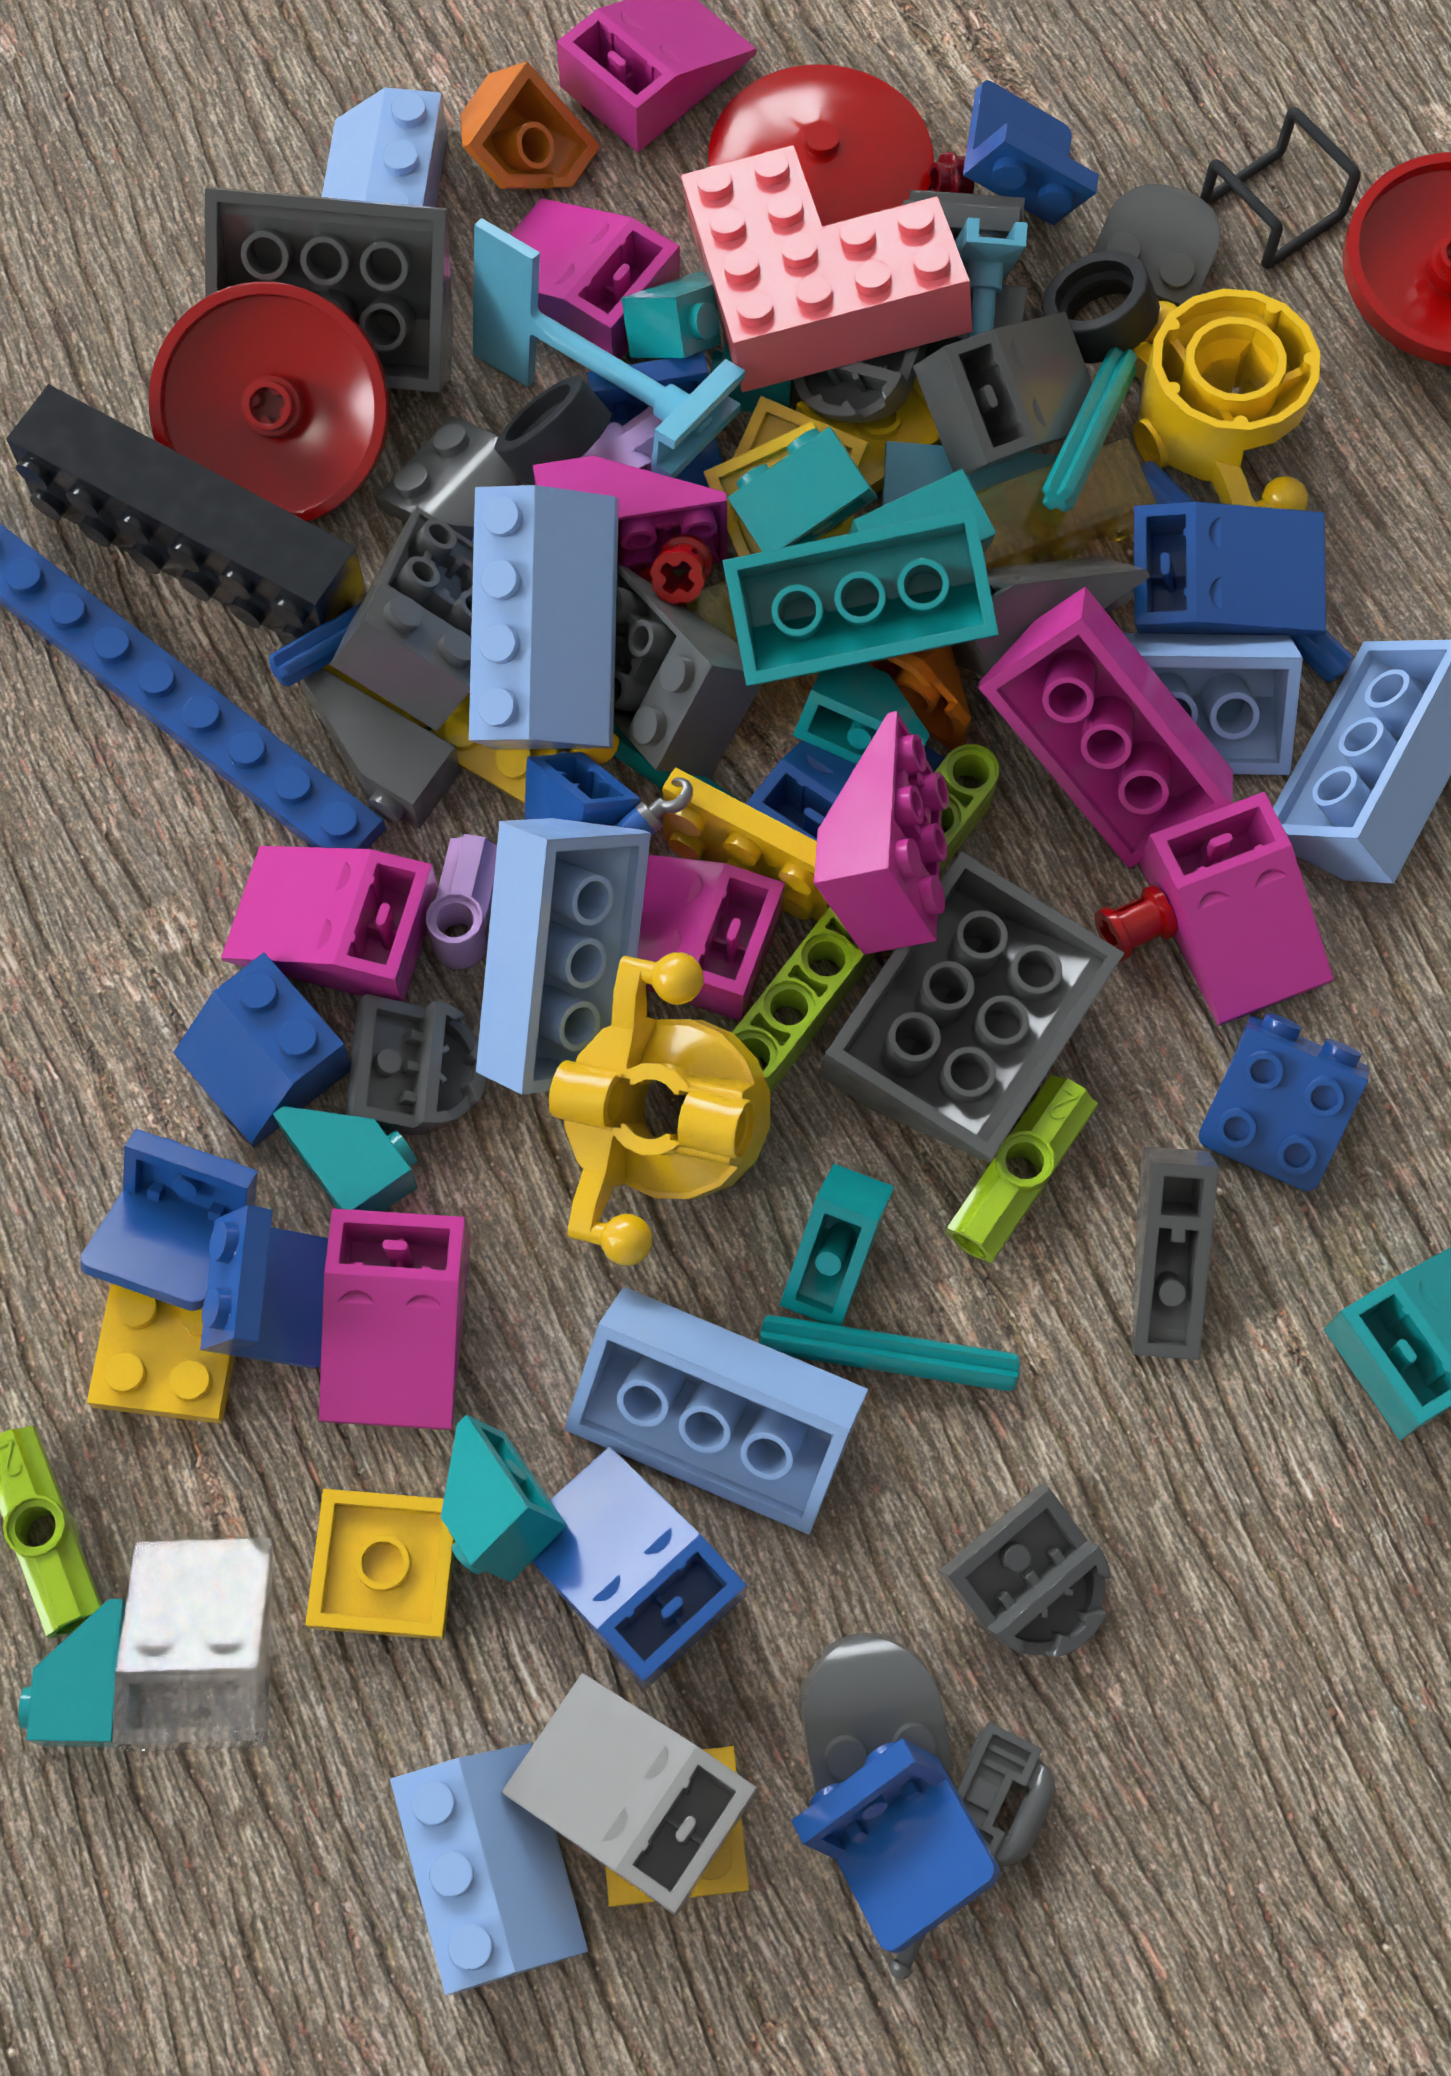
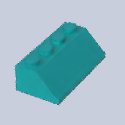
[722,507,999,687]

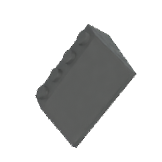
[205,187,453,393]
[818,851,1124,1163]

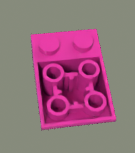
[556,0,757,152]
[473,198,680,359]
[533,456,727,575]
[814,711,949,955]
[1139,791,1334,1027]
[221,846,438,1002]
[637,855,785,1021]
[319,1209,471,1431]

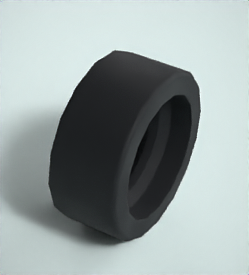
[1041,250,1160,364]
[494,375,611,485]

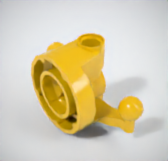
[1133,289,1320,511]
[549,952,770,1266]

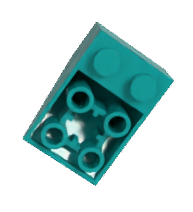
[1323,1247,1451,1441]

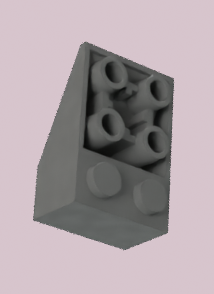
[913,312,1092,476]
[330,506,474,731]
[951,556,1150,676]
[613,564,762,778]

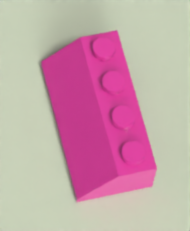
[978,586,1233,869]

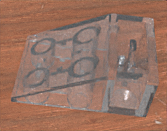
[112,1538,273,1752]

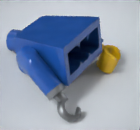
[525,733,693,837]

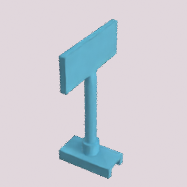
[881,217,1059,528]
[473,218,745,478]

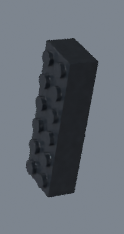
[6,384,367,645]

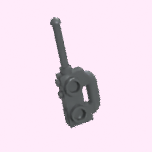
[890,1722,1056,1980]

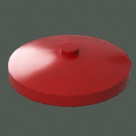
[708,64,934,226]
[1343,152,1451,366]
[148,282,390,522]

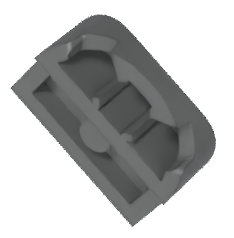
[1092,184,1220,307]
[903,190,1025,241]
[793,344,928,423]
[376,416,522,540]
[345,994,488,1135]
[939,1484,1111,1657]
[799,1633,953,1793]

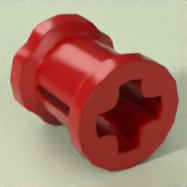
[650,534,713,604]
[1094,885,1178,962]

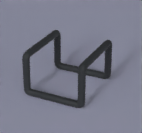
[1200,107,1361,269]

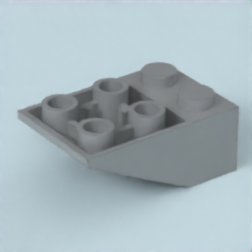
[502,1673,757,1917]

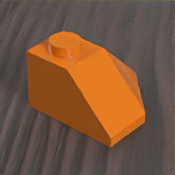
[460,61,601,189]
[866,646,971,750]

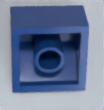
[173,952,351,1148]

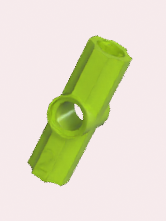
[945,1074,1098,1264]
[0,1425,102,1639]

